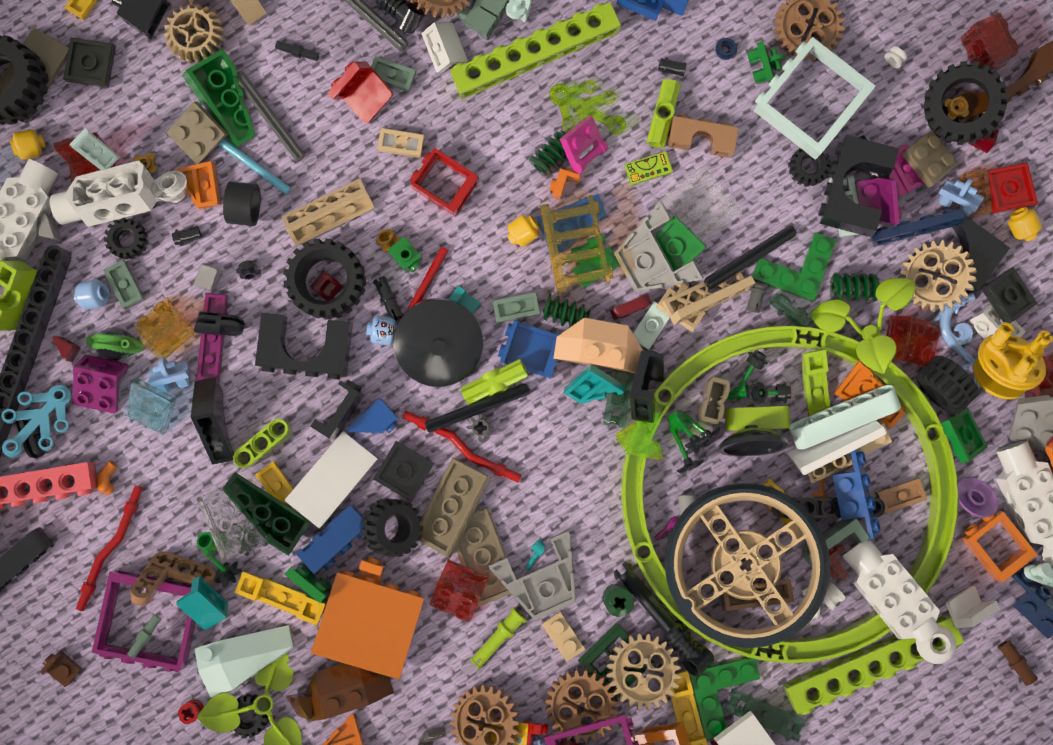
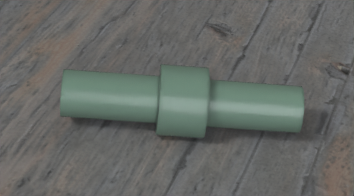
[127,614,162,659]

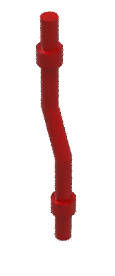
[402,410,522,483]
[75,485,143,611]

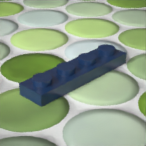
[871,209,965,247]

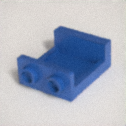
[498,319,560,379]

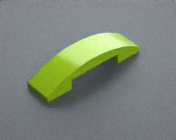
[802,349,830,416]

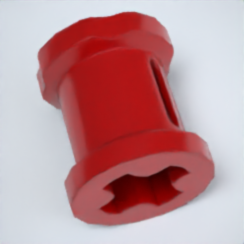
[178,699,204,724]

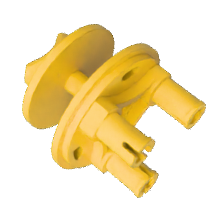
[973,322,1053,399]

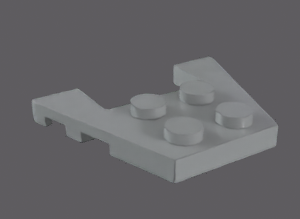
[614,202,704,292]
[1009,395,1053,453]
[488,531,576,620]

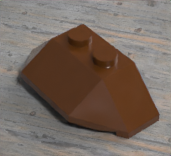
[304,663,394,721]

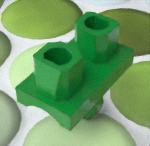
[747,41,786,84]

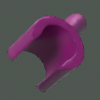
[654,516,678,541]

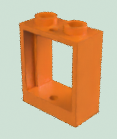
[961,511,1038,583]
[635,722,691,745]

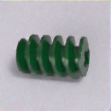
[529,130,566,177]
[830,272,880,302]
[543,293,592,328]
[602,584,634,617]

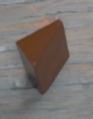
[287,693,313,720]

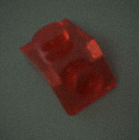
[828,544,850,581]

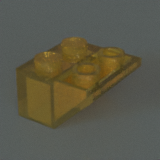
[135,297,195,358]

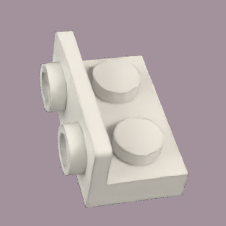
[969,302,1025,339]

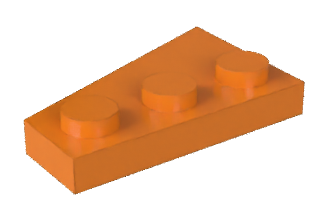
[834,359,905,429]

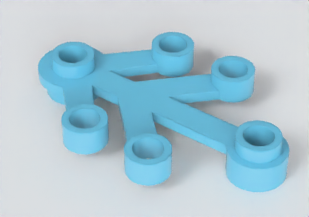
[1,385,71,458]

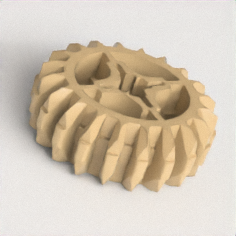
[164,3,224,63]

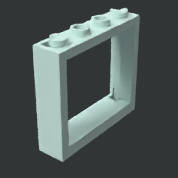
[754,37,875,160]

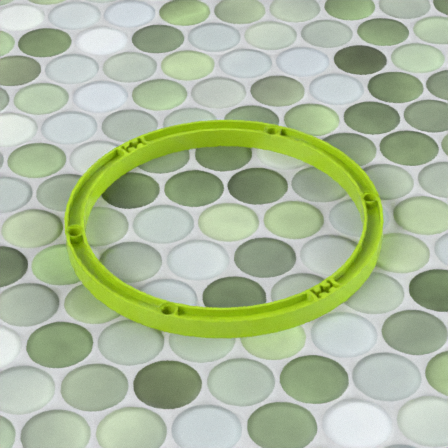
[621,326,958,663]

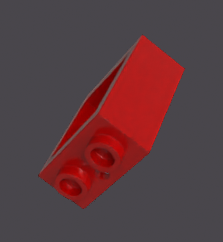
[410,148,479,217]

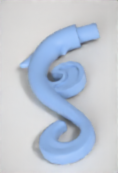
[933,292,979,386]

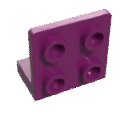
[855,177,902,225]
[73,354,128,414]

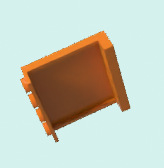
[311,570,424,679]

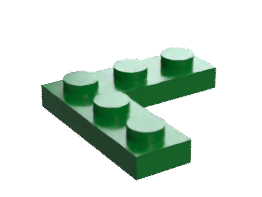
[752,232,836,302]
[689,657,761,740]

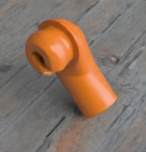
[97,460,118,495]

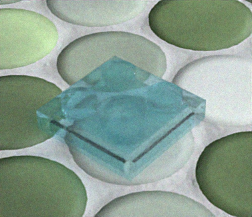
[124,378,177,435]

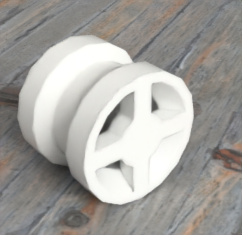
[823,582,846,611]

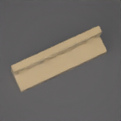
[282,178,375,246]
[662,272,755,325]

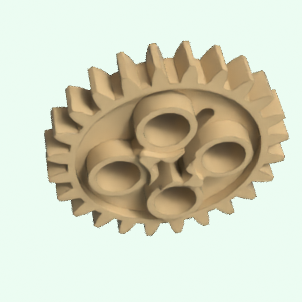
[900,240,977,313]
[606,634,681,710]

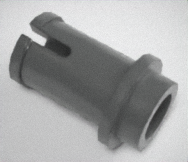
[746,284,767,313]

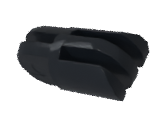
[194,311,245,336]
[15,408,47,459]

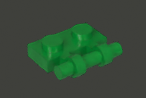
[564,234,620,289]

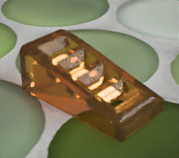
[960,168,992,218]

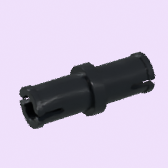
[373,276,403,321]

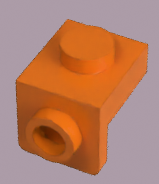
[549,168,581,200]
[358,556,386,585]

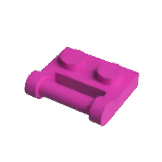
[560,116,608,174]

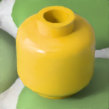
[9,129,46,160]
[1008,207,1042,241]
[507,214,540,247]

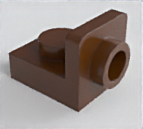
[40,651,82,687]

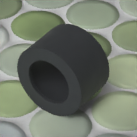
[223,181,261,226]

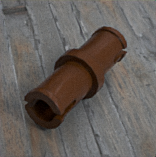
[997,639,1038,686]

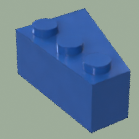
[295,504,365,574]

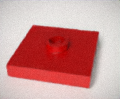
[982,162,1038,214]

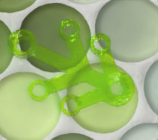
[549,80,626,135]

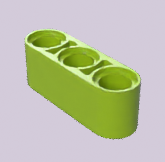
[725,406,790,431]
[233,419,292,468]

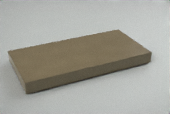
[0,27,69,124]
[418,457,492,558]
[455,507,511,607]

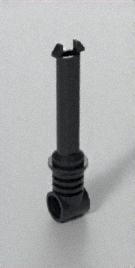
[375,0,425,34]
[614,562,714,677]

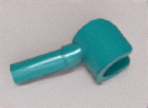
[525,539,546,571]

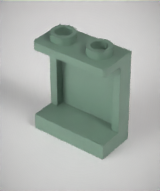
[802,519,870,565]

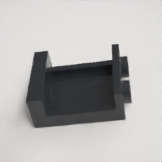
[629,350,665,423]
[310,380,365,439]

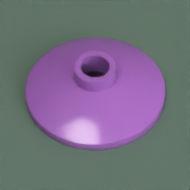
[957,477,998,518]

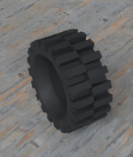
[924,61,1008,145]
[283,238,366,320]

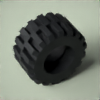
[916,355,979,415]
[360,498,423,557]

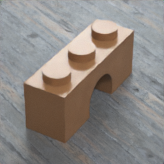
[667,115,739,158]

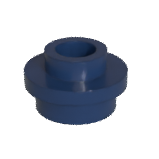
[715,38,737,60]

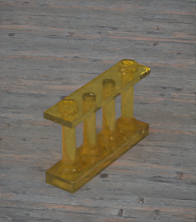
[540,195,614,295]

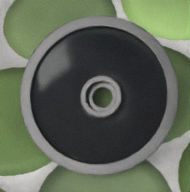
[719,425,788,457]

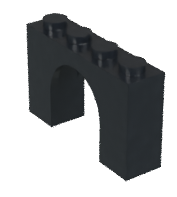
[818,135,899,238]
[255,313,353,380]

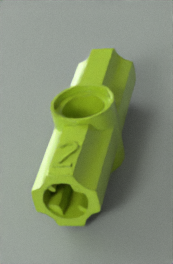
[646,79,681,148]
[461,359,529,405]

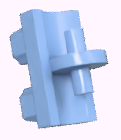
[939,178,985,217]
[147,357,190,394]

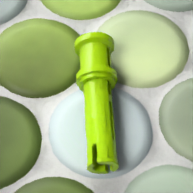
[470,607,528,669]

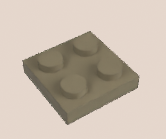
[166,102,228,164]
[902,130,959,188]

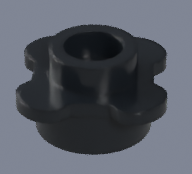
[236,260,261,280]

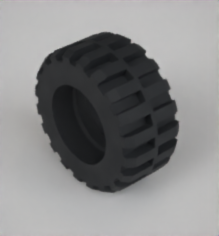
[0,35,48,125]

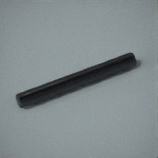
[704,225,797,289]
[425,384,530,433]

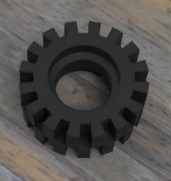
[788,148,831,187]
[104,218,149,260]
[231,694,269,739]

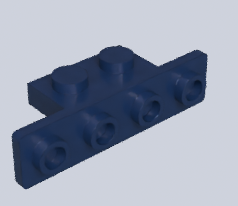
[1011,567,1053,639]

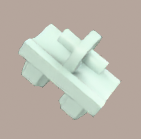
[506,0,532,22]

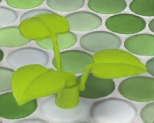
[810,278,916,374]
[198,653,302,745]

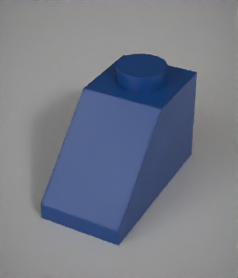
[346,398,400,433]

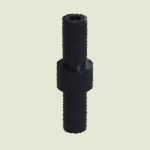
[275,40,320,61]

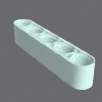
[789,385,901,449]

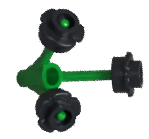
[727,350,791,404]

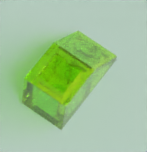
[614,420,663,460]

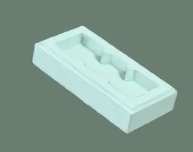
[70,128,120,170]
[633,301,670,350]

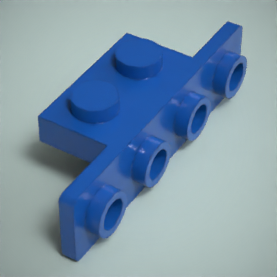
[616,0,689,21]
[832,448,880,539]

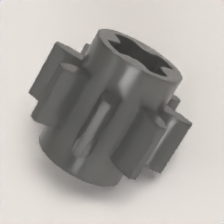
[466,414,494,442]

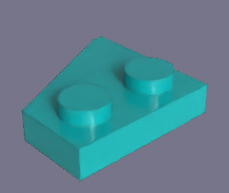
[564,364,625,404]

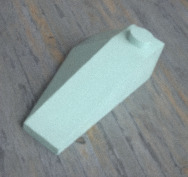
[195,625,294,698]

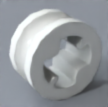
[884,46,907,68]

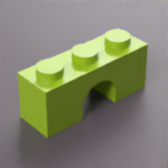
[0,260,37,331]

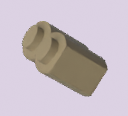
[697,377,730,425]

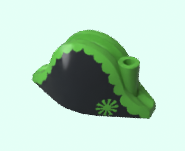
[86,328,144,360]

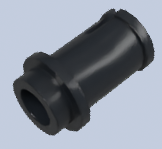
[658,57,687,77]
[172,225,202,246]

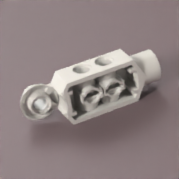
[0,159,59,261]
[50,160,187,227]
[996,440,1053,570]
[843,539,956,664]

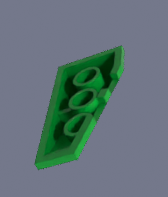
[182,49,255,148]

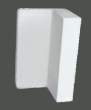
[421,22,468,73]
[946,586,1000,628]

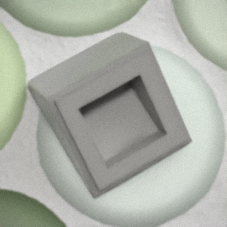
[38,214,62,242]
[193,264,222,292]

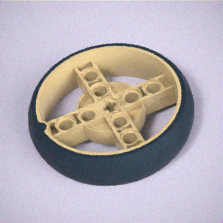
[665,483,830,648]

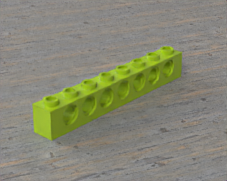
[450,2,621,100]
[782,614,964,715]

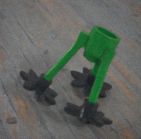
[667,410,720,473]
[197,527,255,588]

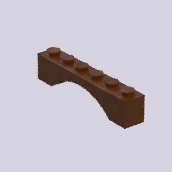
[942,40,1053,123]

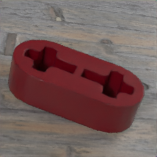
[610,294,652,321]

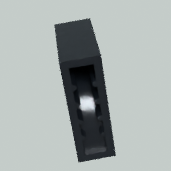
[952,208,1010,293]
[190,377,234,465]

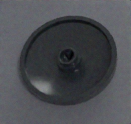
[394,298,483,387]

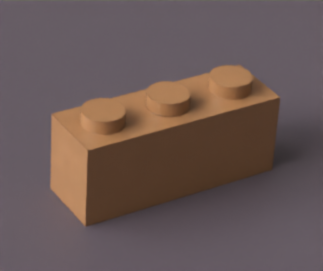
[720,579,794,611]

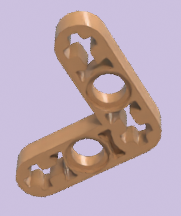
[130,551,216,606]

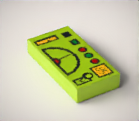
[624,151,673,186]

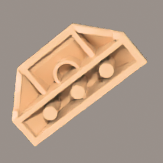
[553,318,643,373]

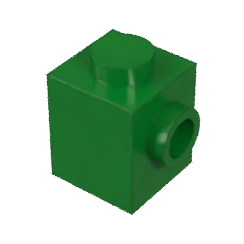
[387,237,423,274]

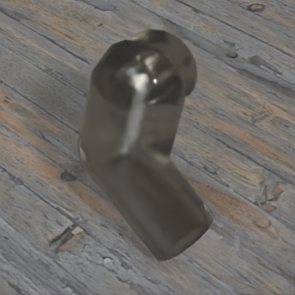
[418,726,447,745]

